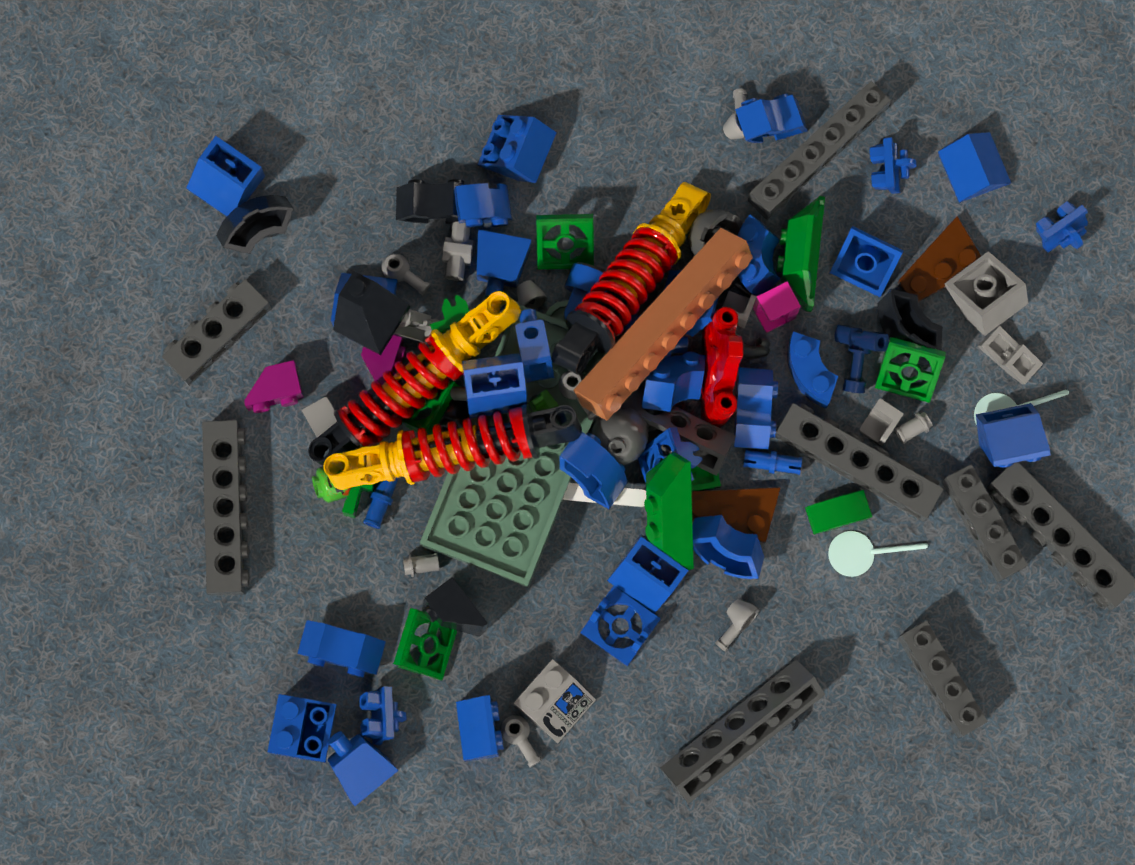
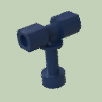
[834,325,889,393]

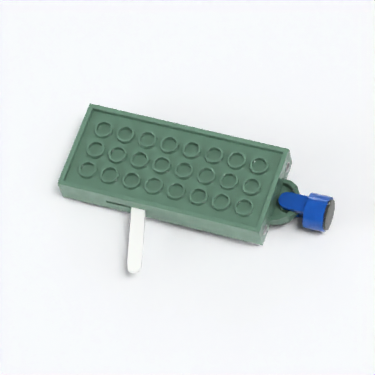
[420,262,646,588]

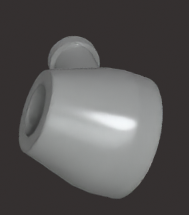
[723,89,747,140]
[381,253,431,296]
[500,280,547,312]
[558,371,597,421]
[715,599,759,652]
[501,715,542,768]

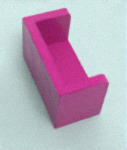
[753,282,801,332]

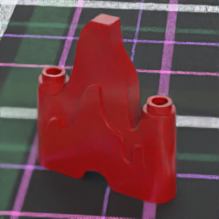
[701,307,743,428]

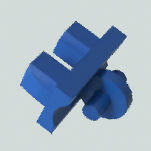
[870,137,917,194]
[1036,201,1088,253]
[359,686,407,745]

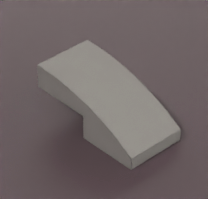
[977,325,1043,385]

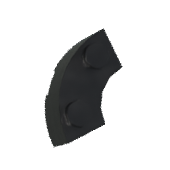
[396,179,466,224]
[216,195,293,254]
[877,289,943,366]

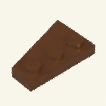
[898,217,981,302]
[692,488,780,543]

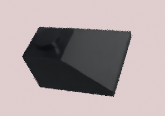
[333,271,410,356]
[422,577,488,637]

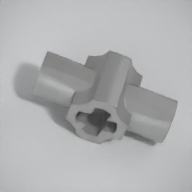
[442,222,474,281]

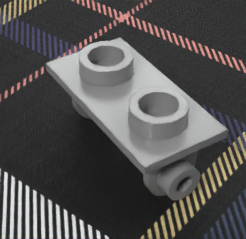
[394,309,439,343]

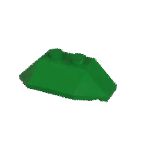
[776,196,825,312]
[644,452,694,570]

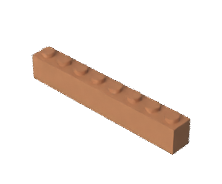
[574,228,753,421]

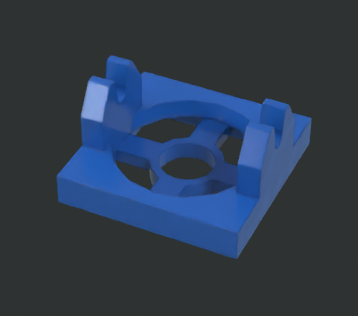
[638,427,703,483]
[580,586,661,666]

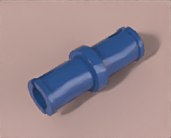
[743,449,803,475]
[363,477,400,529]

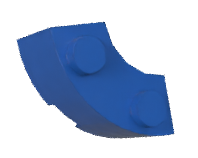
[735,94,808,143]
[454,183,512,227]
[738,214,780,296]
[787,331,838,409]
[642,352,705,412]
[734,368,778,449]
[559,432,627,509]
[692,515,764,579]
[297,620,386,678]

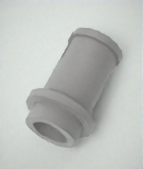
[894,412,933,444]
[403,553,440,577]

